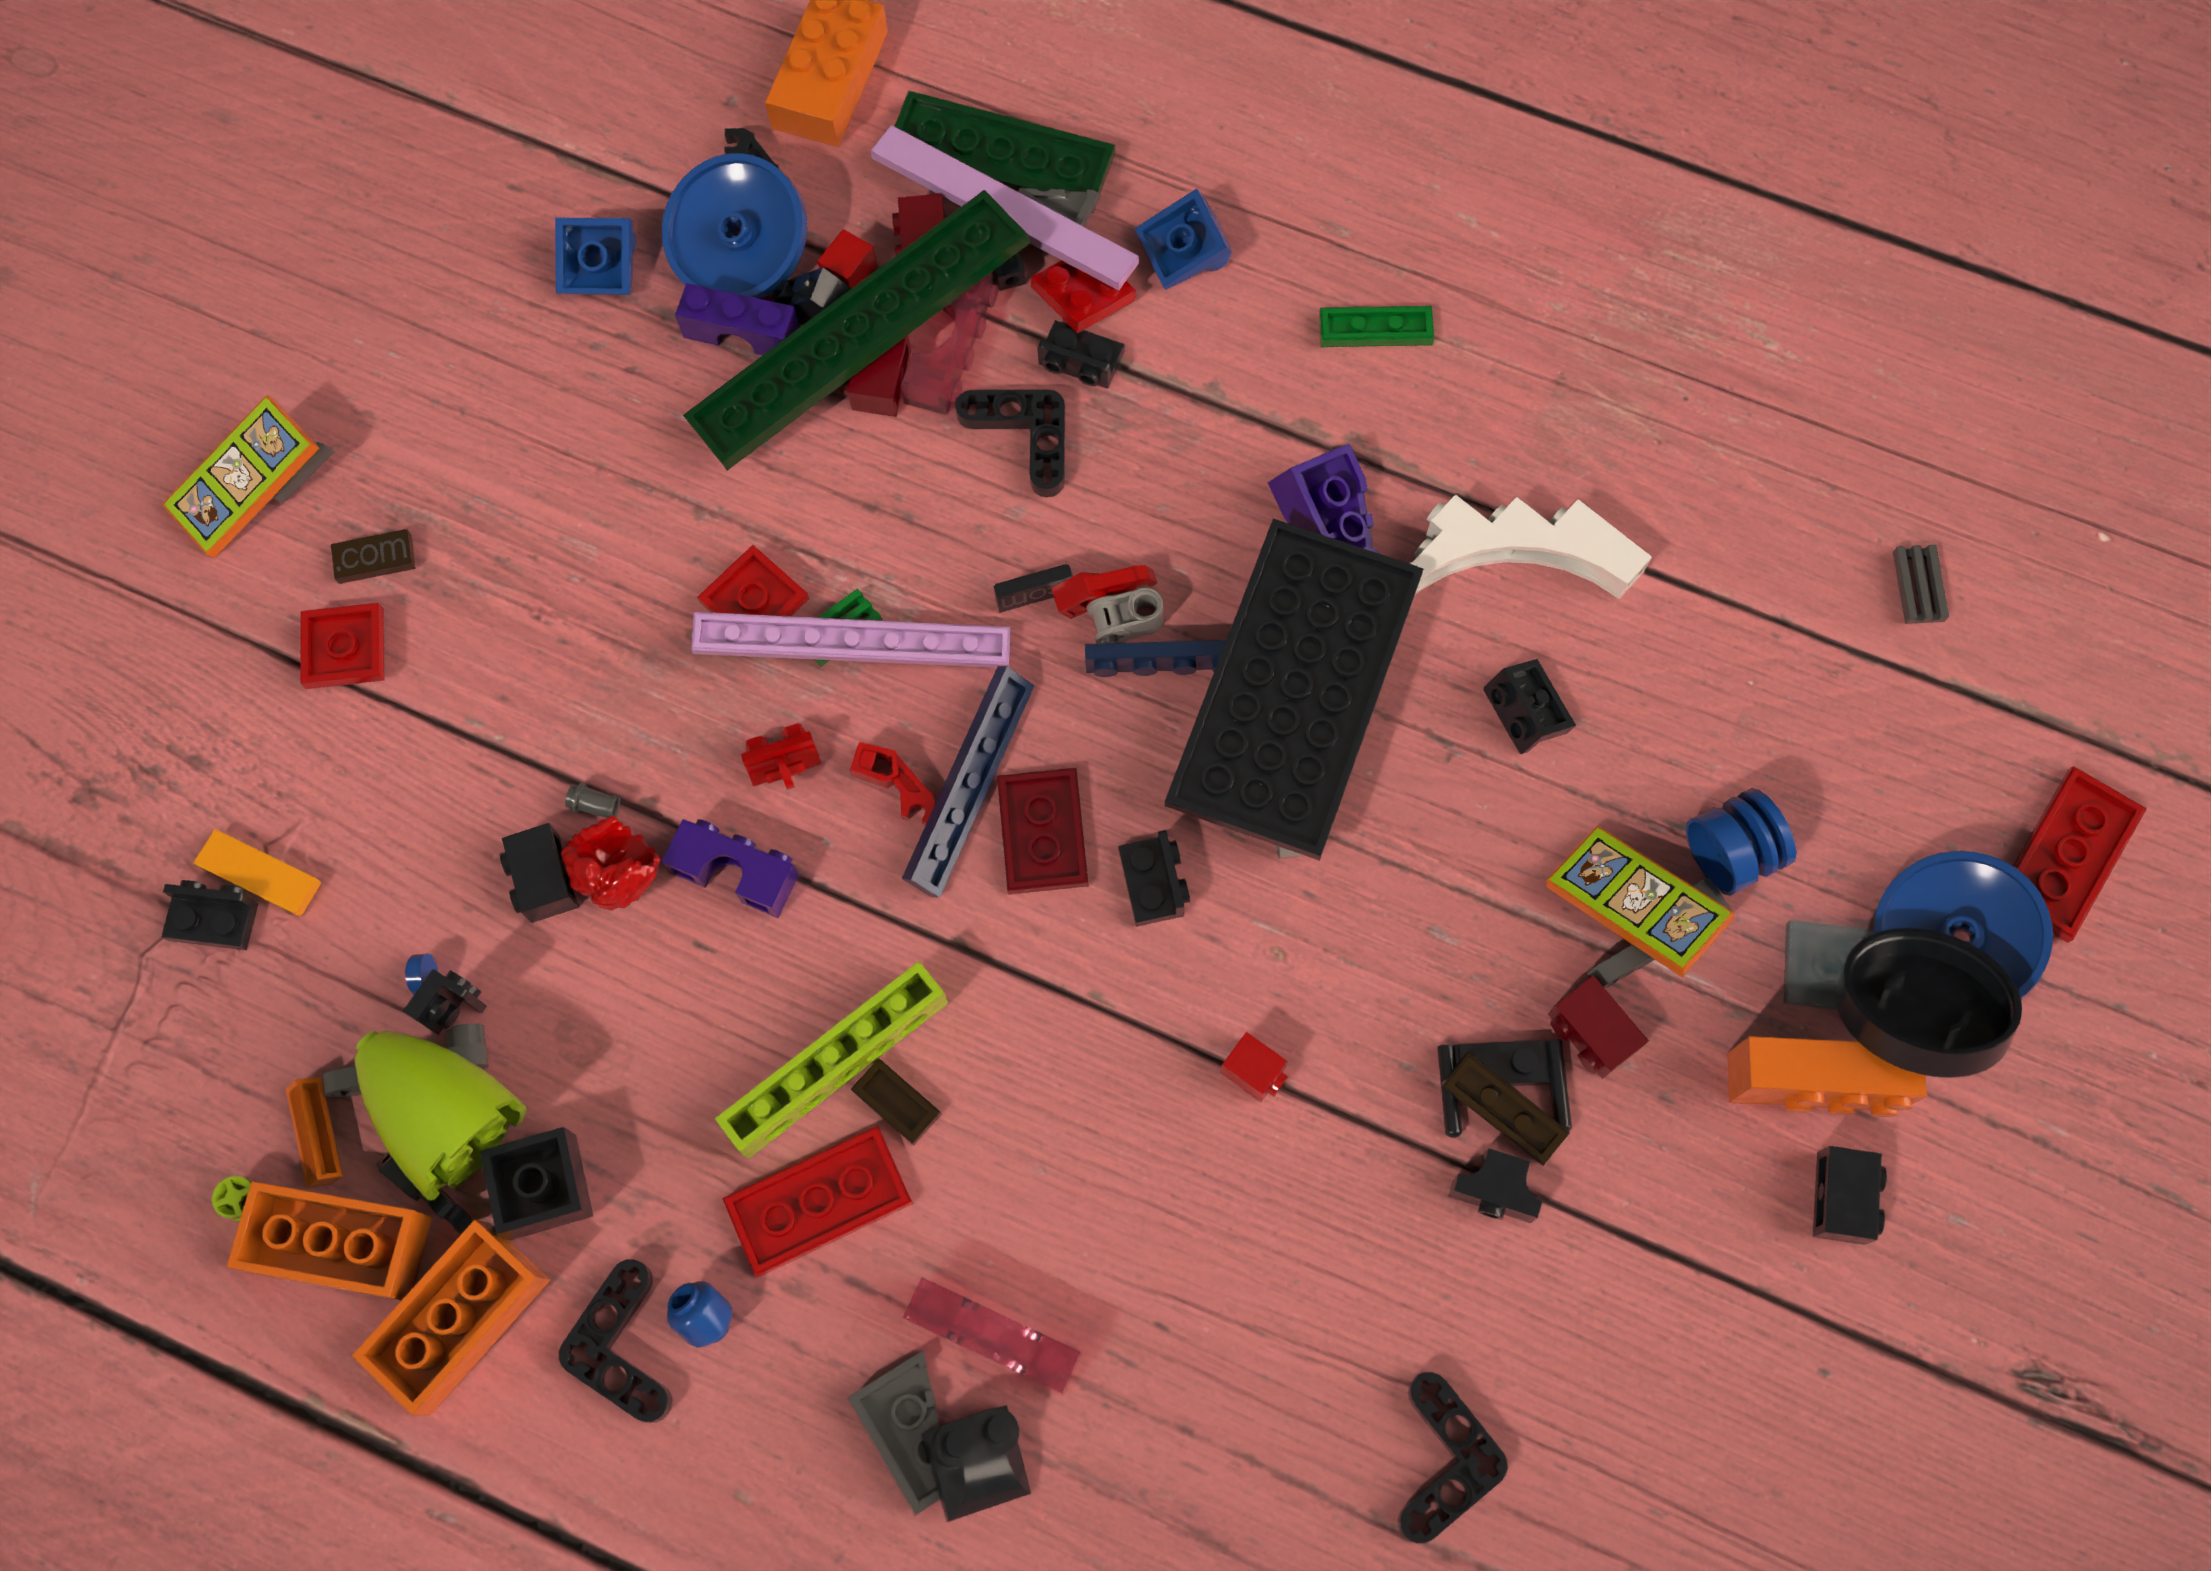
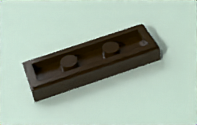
[1441,1051,1570,1166]

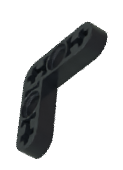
[955,389,1065,498]
[559,1259,672,1423]
[1398,1372,1508,1544]

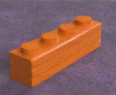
[285,1077,343,1188]

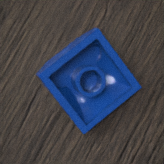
[1135,188,1232,290]
[555,217,636,295]

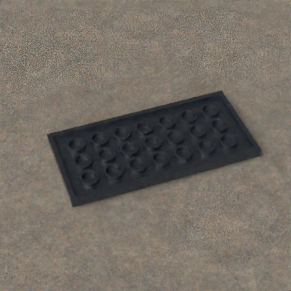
[1165,519,1424,861]

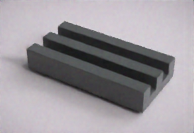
[1893,545,1949,624]

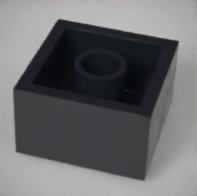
[480,1127,593,1241]

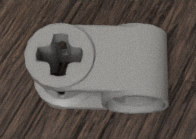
[1086,588,1164,644]

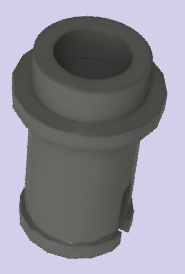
[565,782,621,818]

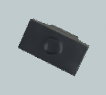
[1449,1148,1542,1223]

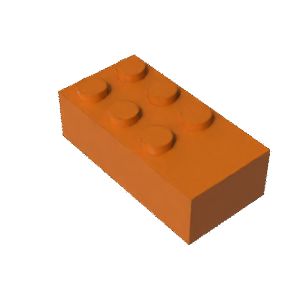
[765,0,888,147]
[1727,1036,1927,1117]
[226,1181,432,1301]
[352,1220,551,1416]

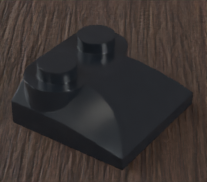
[921,1405,1031,1522]

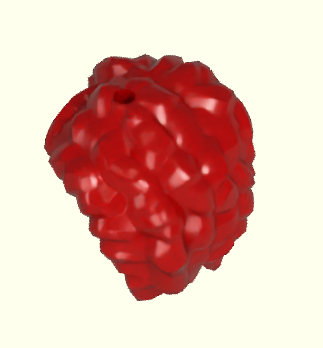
[561,815,661,911]

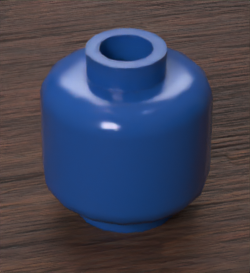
[667,1281,732,1348]

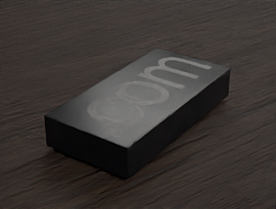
[993,564,1073,613]

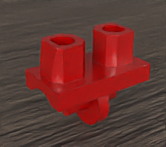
[741,723,822,790]

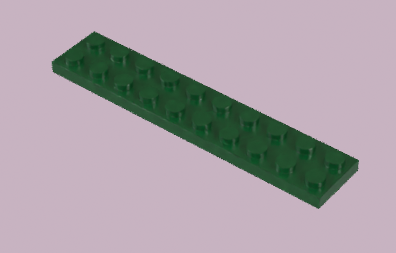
[683,189,1031,471]

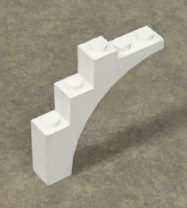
[1411,495,1652,599]

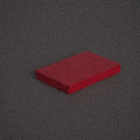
[997,768,1089,895]

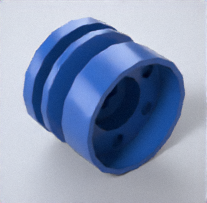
[1686,788,1797,896]

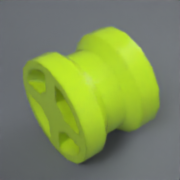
[212,1176,256,1222]

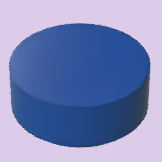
[405,953,437,995]

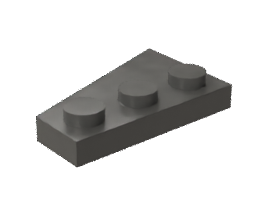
[848,1350,940,1516]

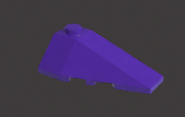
[1267,444,1379,553]

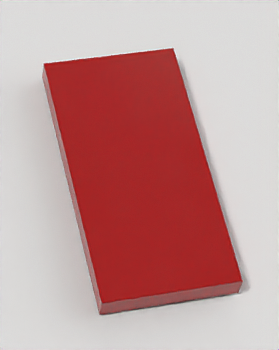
[2013,766,2147,943]
[722,1125,913,1278]

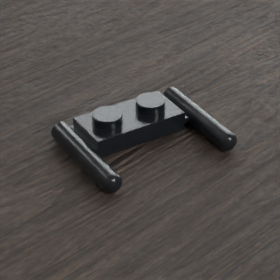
[1437,1039,1572,1138]

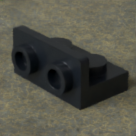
[1037,320,1125,389]
[1484,659,1576,754]
[1118,830,1190,927]
[161,880,258,951]
[402,969,487,1035]

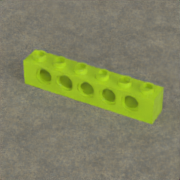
[715,961,949,1160]

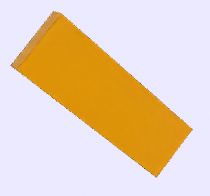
[193,829,322,918]

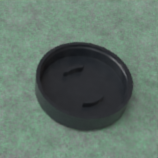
[1836,928,2022,1078]

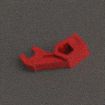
[1051,565,1158,619]
[850,742,935,825]

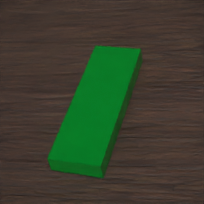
[1319,306,1434,347]

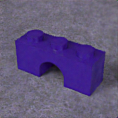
[675,283,800,355]
[661,819,799,918]

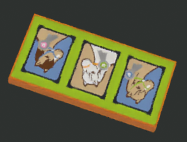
[162,395,320,558]
[1546,826,1734,978]

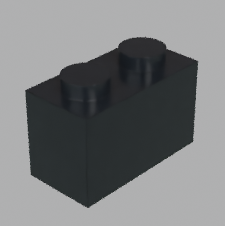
[500,823,579,923]
[1813,1146,1887,1245]

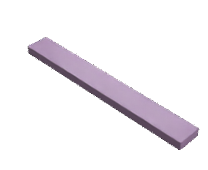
[871,125,1139,291]
[691,612,1011,668]

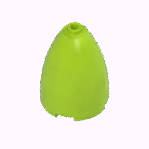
[354,1030,527,1200]

